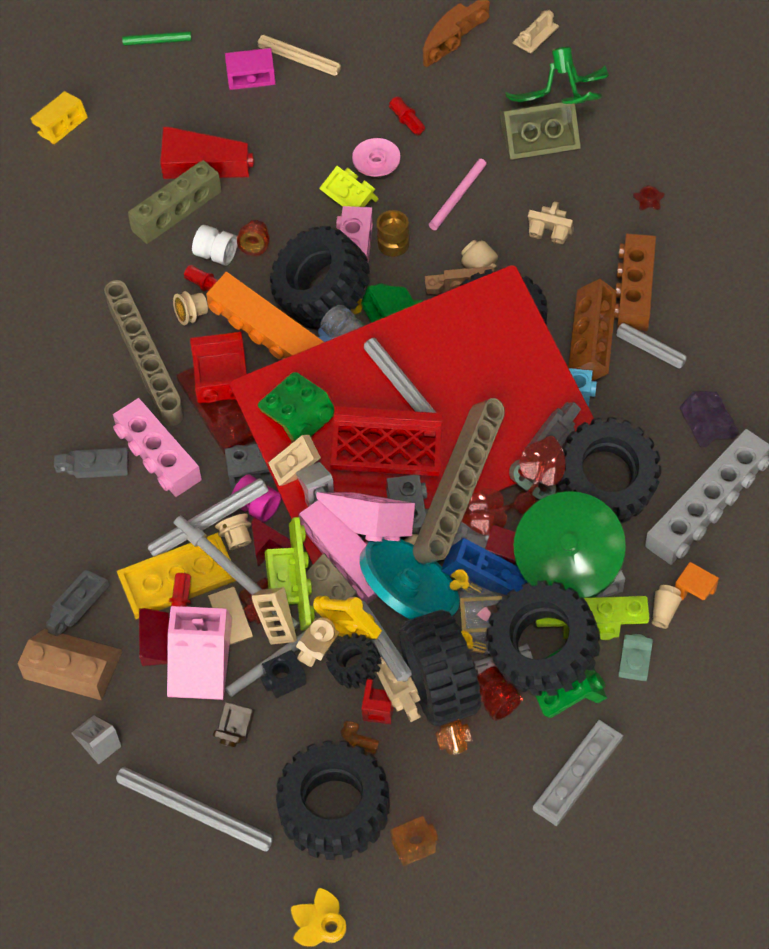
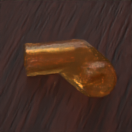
[341,721,379,754]

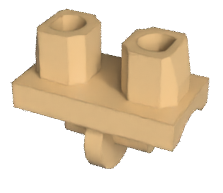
[528,201,574,245]
[296,618,339,667]

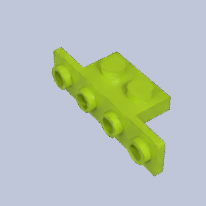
[265,517,315,631]
[536,596,649,640]

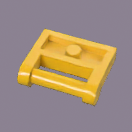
[313,596,382,639]

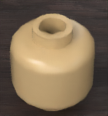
[461,240,498,271]

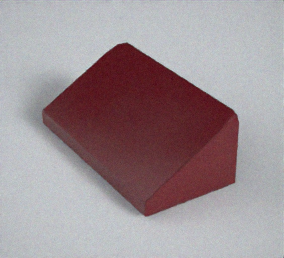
[139,608,169,666]

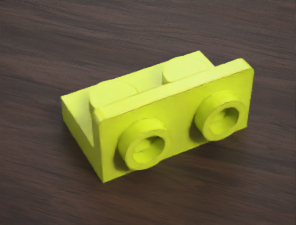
[319,166,379,207]

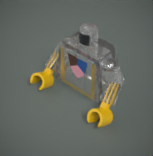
[450,569,505,656]

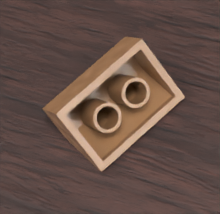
[18,629,122,701]

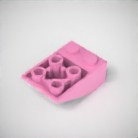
[167,606,232,700]

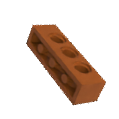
[614,234,656,331]
[568,279,617,381]

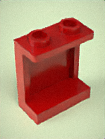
[190,332,247,403]

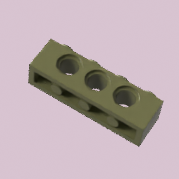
[128,160,221,244]

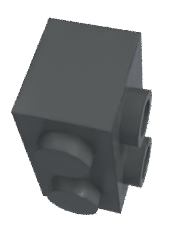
[225,444,274,489]
[386,475,429,537]

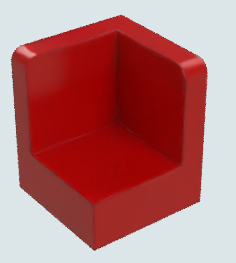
[362,679,394,725]

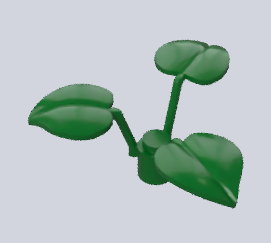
[505,46,609,104]

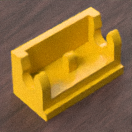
[30,91,88,145]

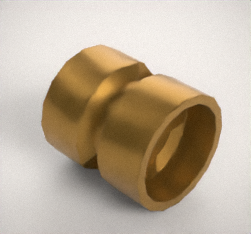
[377,210,409,257]

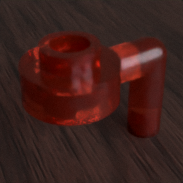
[239,577,268,625]

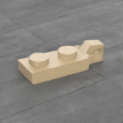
[376,656,421,722]

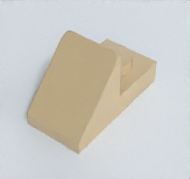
[268,435,321,486]

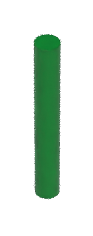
[122,31,192,46]

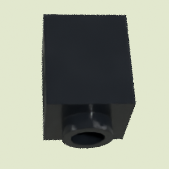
[260,650,306,699]

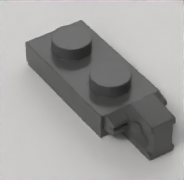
[522,402,581,470]
[54,448,129,478]
[46,570,109,636]

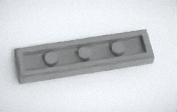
[533,720,623,826]

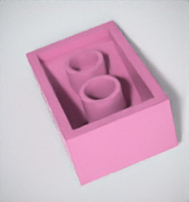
[316,492,415,541]

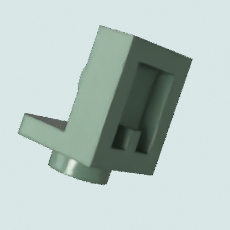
[619,634,653,682]

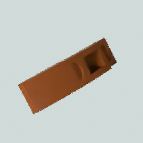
[423,0,490,68]

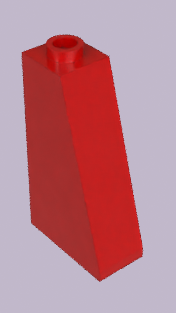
[160,127,254,179]

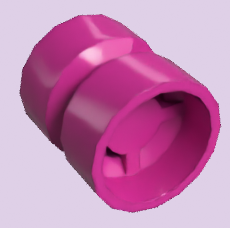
[231,474,281,523]

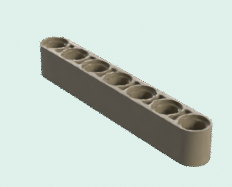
[104,280,184,426]
[413,398,505,564]

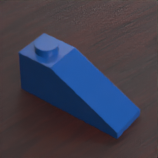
[441,538,527,595]

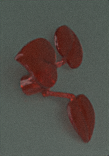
[461,435,565,535]

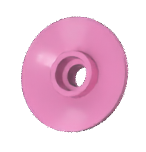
[352,138,400,177]

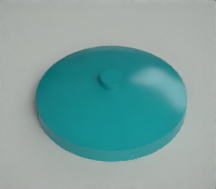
[359,537,460,619]

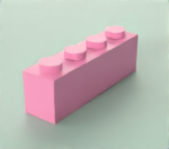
[299,500,378,604]

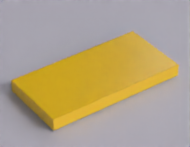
[117,532,236,619]

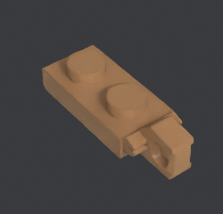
[425,266,494,295]

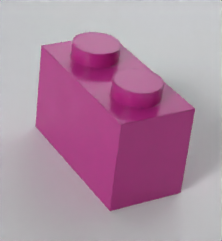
[225,48,276,90]

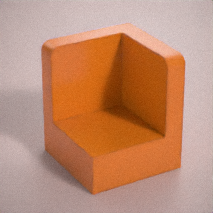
[675,562,719,600]

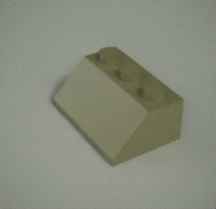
[500,101,581,160]

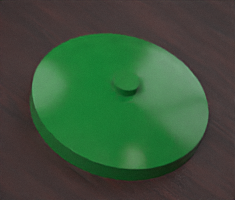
[514,491,626,598]

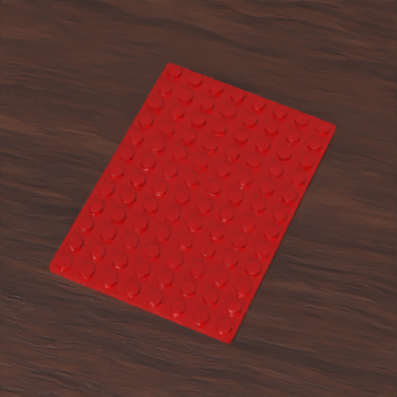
[230,265,594,565]

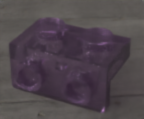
[680,391,739,447]

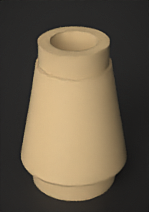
[652,585,682,628]

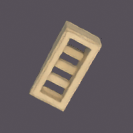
[251,587,297,645]

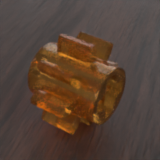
[435,720,473,755]

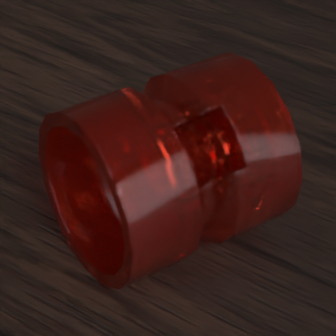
[477,666,522,721]

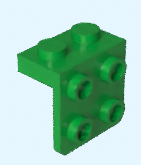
[258,372,334,443]
[536,647,607,718]

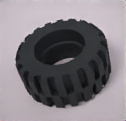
[270,226,370,327]
[554,417,661,523]
[486,580,601,696]
[399,610,482,726]
[276,740,390,860]

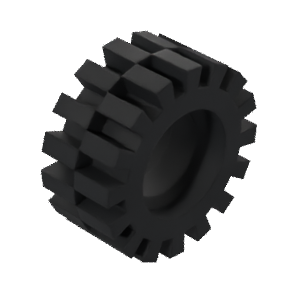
[326,633,381,689]

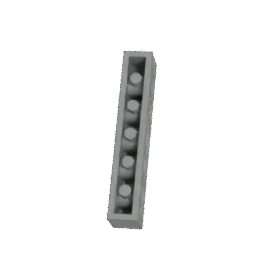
[645,429,769,565]

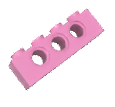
[337,206,373,290]
[113,398,202,497]

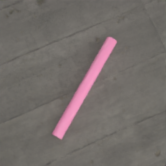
[429,159,487,230]

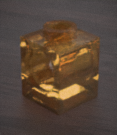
[390,816,438,866]

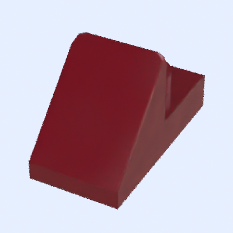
[251,518,291,566]

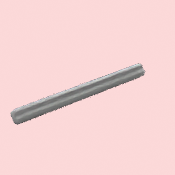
[116,767,273,851]

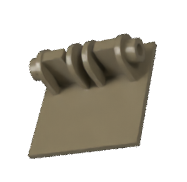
[306,553,357,619]

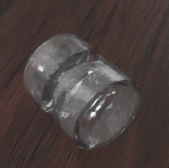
[320,304,365,339]

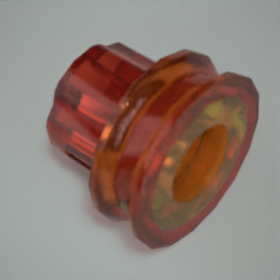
[237,220,270,256]

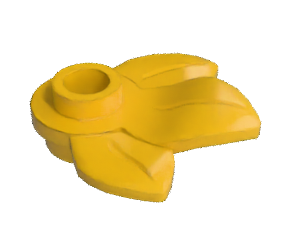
[291,888,346,947]

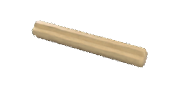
[258,35,341,76]

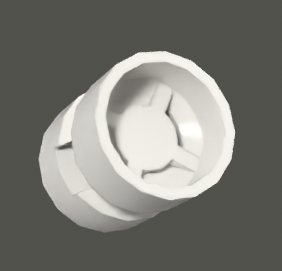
[192,225,238,266]

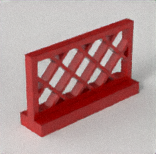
[330,406,442,476]

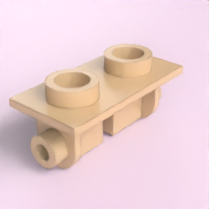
[513,10,559,54]

